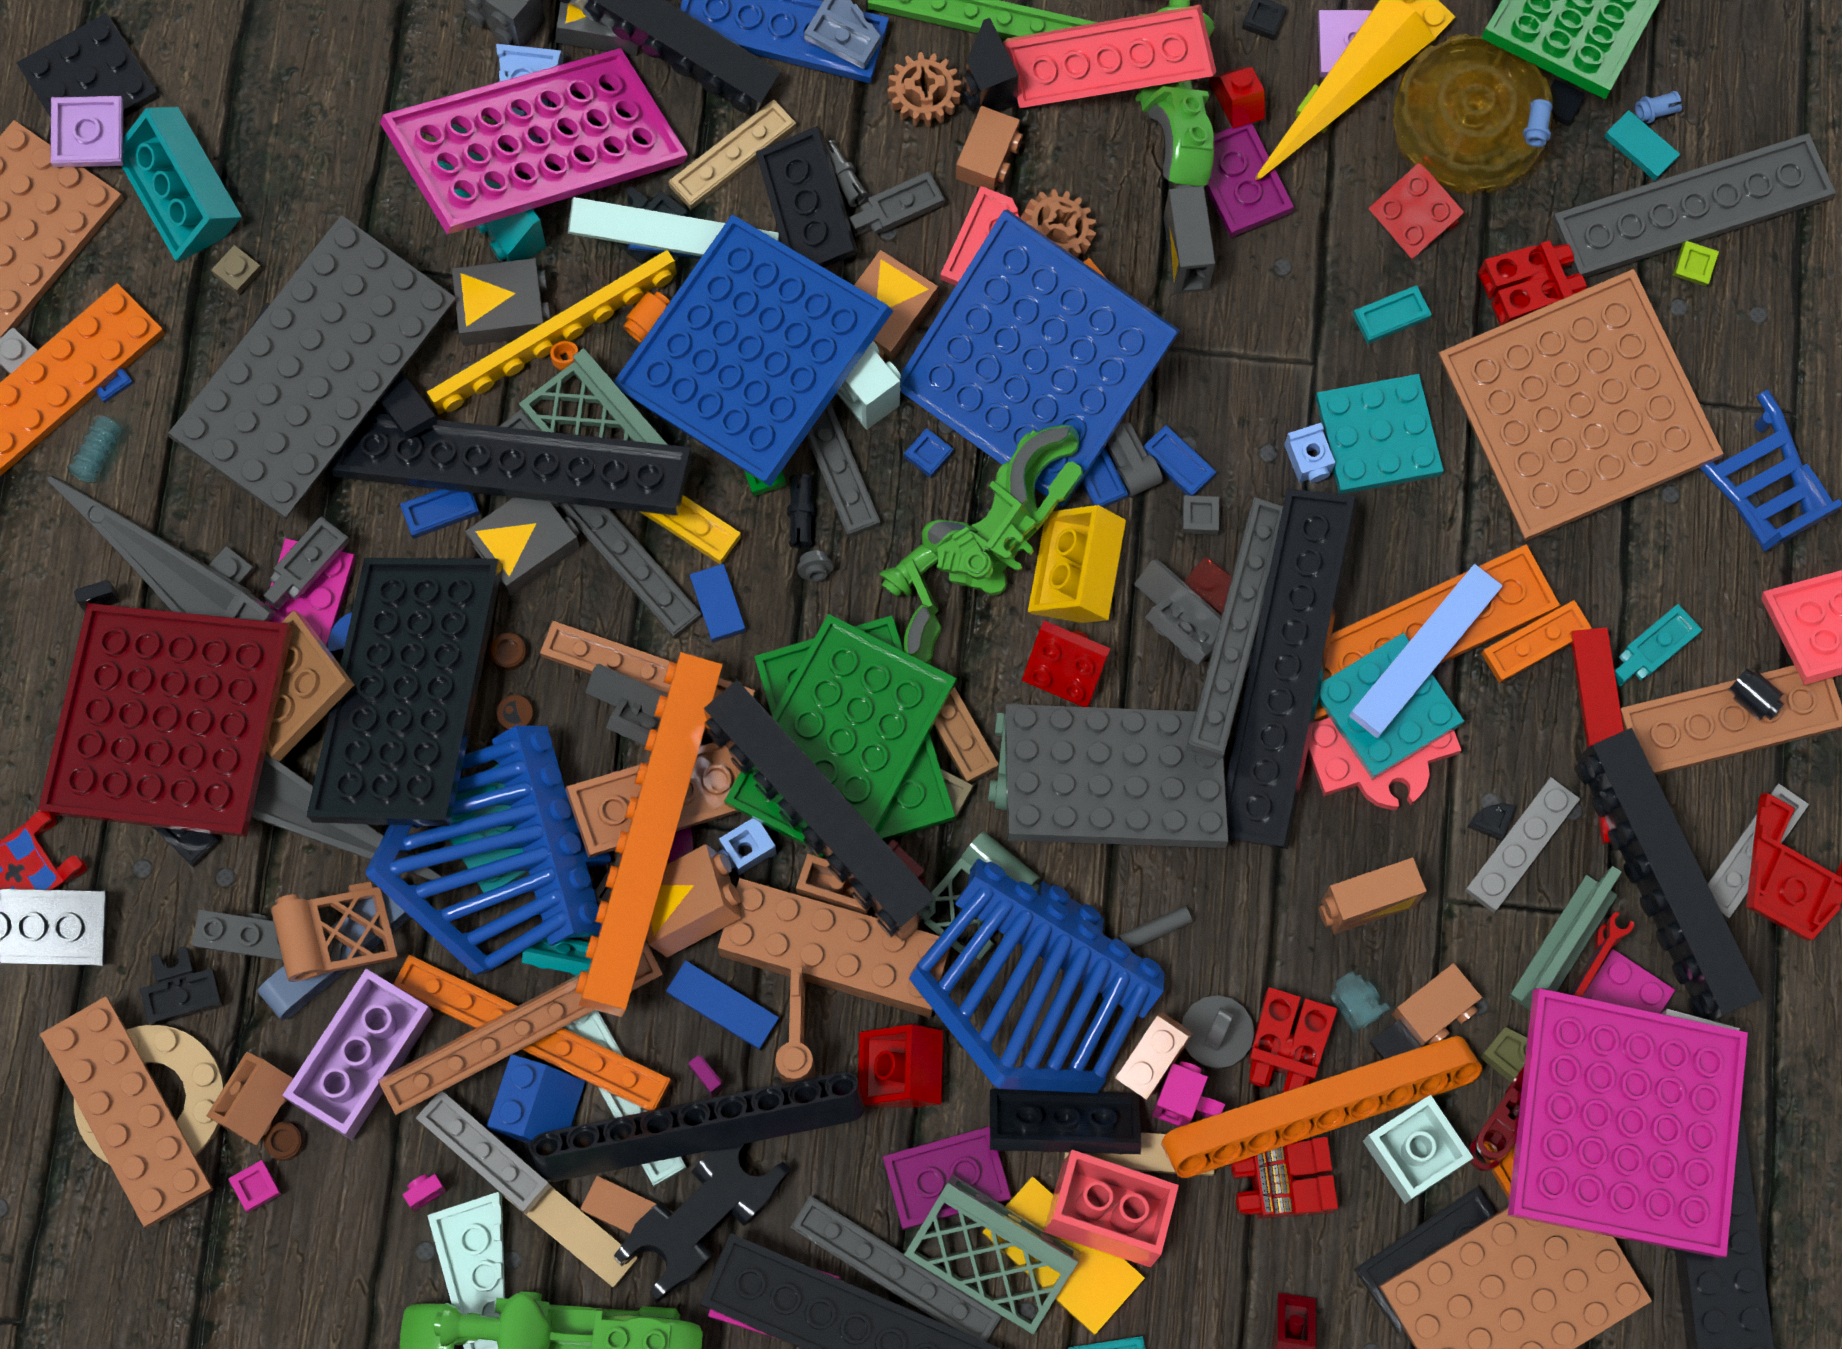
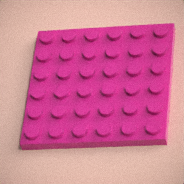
[1508,988,1748,1258]

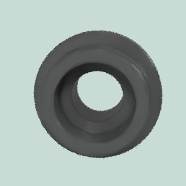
[797,550,833,582]

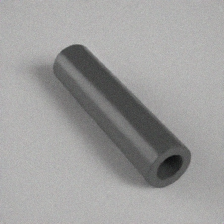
[1119,906,1193,950]

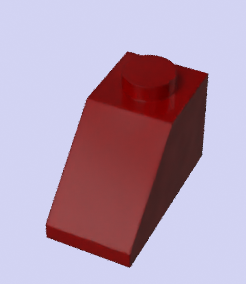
[1209,67,1265,129]

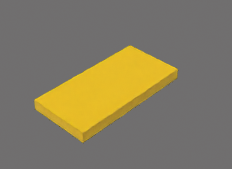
[982,1176,1145,1336]

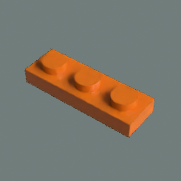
[1481,600,1592,684]

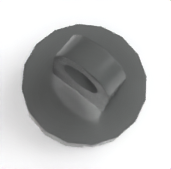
[1181,995,1254,1070]

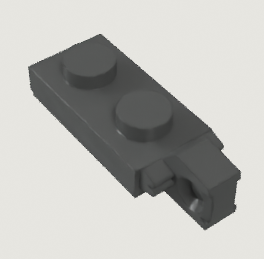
[849,171,945,237]
[264,517,350,610]

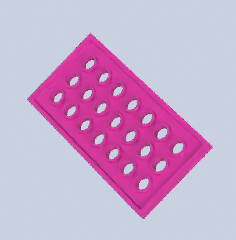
[380,48,688,235]

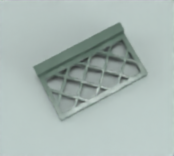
[519,348,667,445]
[1508,866,1622,1011]
[904,1174,1081,1335]

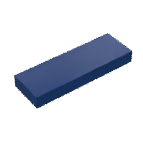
[666,960,780,1051]

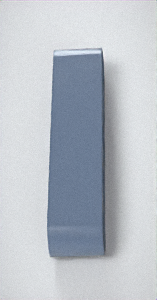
[258,876,411,1021]

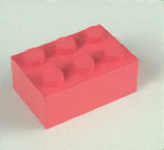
[1043,1150,1179,1268]

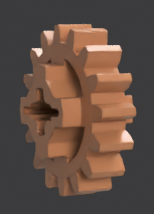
[887,52,962,127]
[1021,189,1096,258]

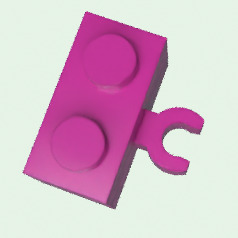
[1151,1061,1225,1127]

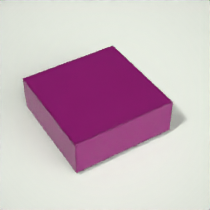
[688,1055,723,1098]

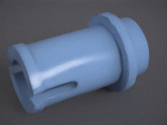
[1635,91,1682,123]
[1523,99,1553,147]

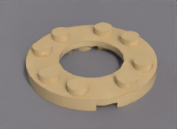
[74,1025,225,1165]

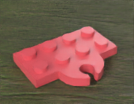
[1308,717,1461,810]

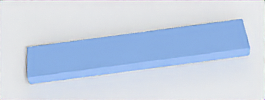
[1349,564,1503,738]

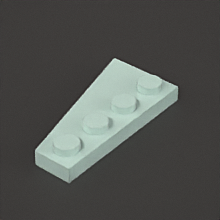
[427,1192,505,1349]

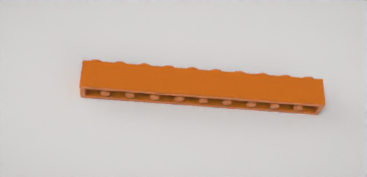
[575,652,723,1017]

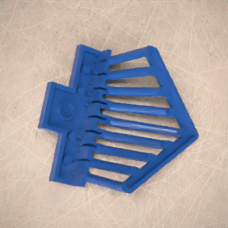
[365,725,611,975]
[909,858,1164,1093]

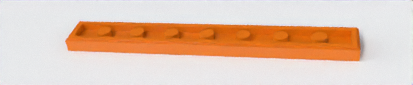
[393,955,672,1111]

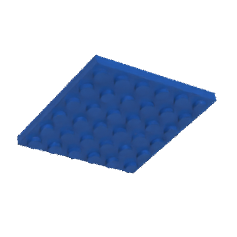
[900,209,1180,507]
[614,214,893,487]

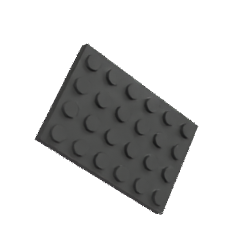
[1004,704,1228,848]

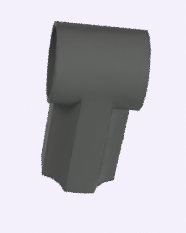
[1106,423,1163,497]

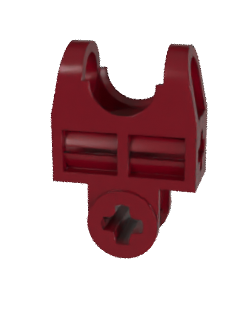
[1468,1066,1524,1171]

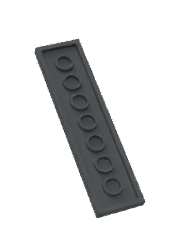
[1552,133,1836,278]

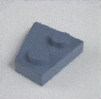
[804,0,881,69]

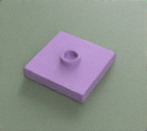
[1318,10,1388,78]
[51,96,123,167]

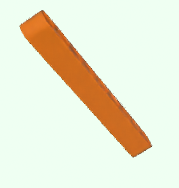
[1161,1036,1482,1178]

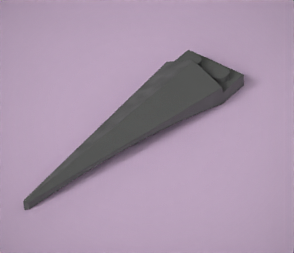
[47,476,276,622]
[251,753,441,881]

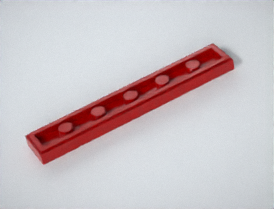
[1570,627,1624,844]

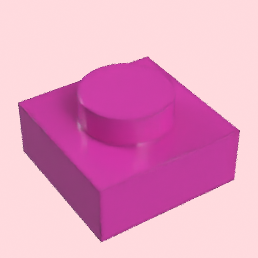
[228,1160,281,1213]
[402,1174,447,1212]

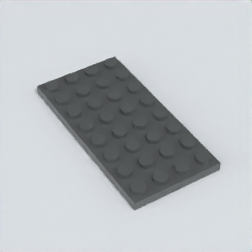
[168,215,456,520]

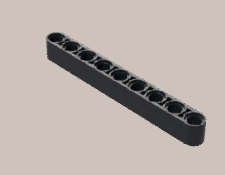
[529,1072,865,1182]

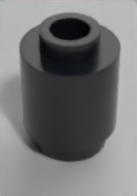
[1728,668,1784,721]

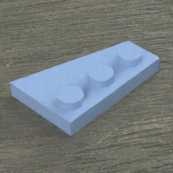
[496,44,564,143]

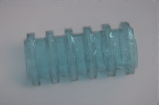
[67,415,123,483]

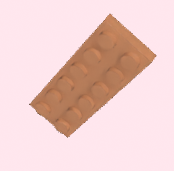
[1620,665,1842,775]
[566,743,740,858]
[40,996,214,1229]

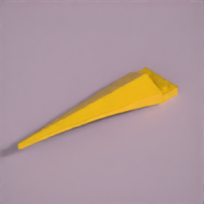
[1255,0,1455,180]

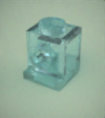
[1330,971,1390,1033]

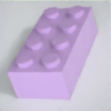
[282,969,434,1141]

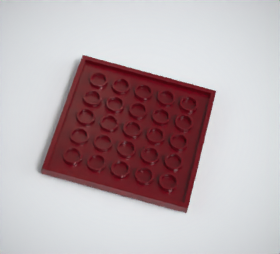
[38,603,293,837]

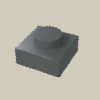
[1182,495,1219,535]
[208,546,255,586]

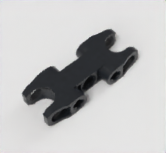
[614,1142,791,1303]

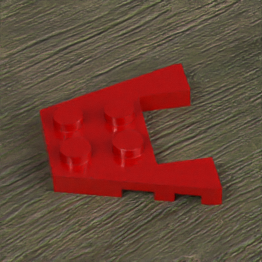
[1746,793,1842,941]

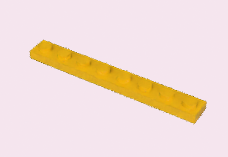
[427,250,677,415]

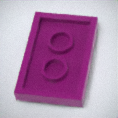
[1205,123,1294,238]
[883,1126,1011,1230]

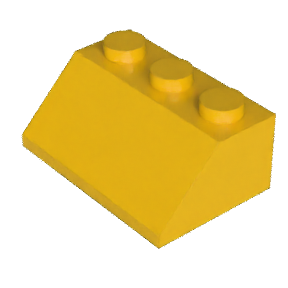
[1028,505,1126,623]

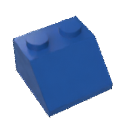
[487,1054,586,1144]

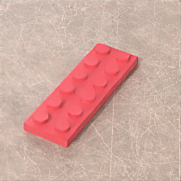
[1003,5,1217,108]

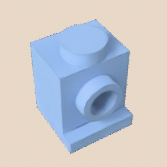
[1284,423,1335,483]
[718,818,777,875]

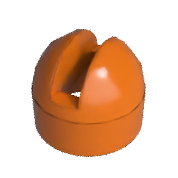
[550,341,578,371]

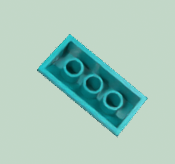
[121,107,242,261]
[437,124,547,262]

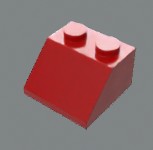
[858,1024,943,1108]

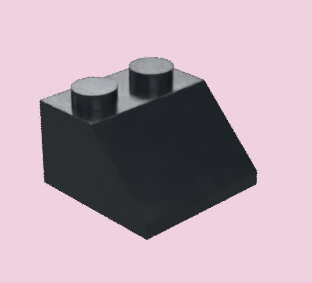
[962,18,1019,115]

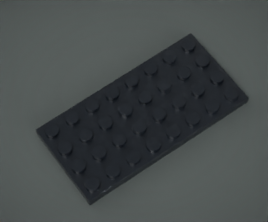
[306,558,503,826]

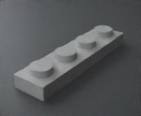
[1464,777,1580,913]
[1707,783,1809,921]
[416,1091,551,1215]

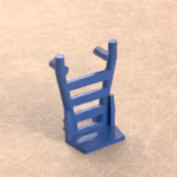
[1700,389,1842,552]

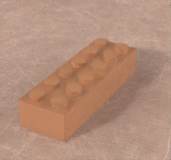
[718,878,952,1018]

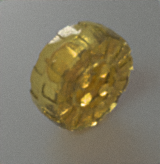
[1393,33,1553,195]

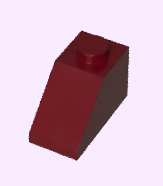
[1271,1293,1316,1349]

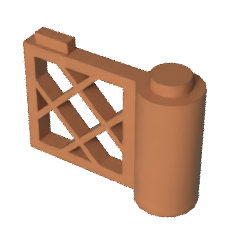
[271,881,398,982]
[775,967,816,1084]

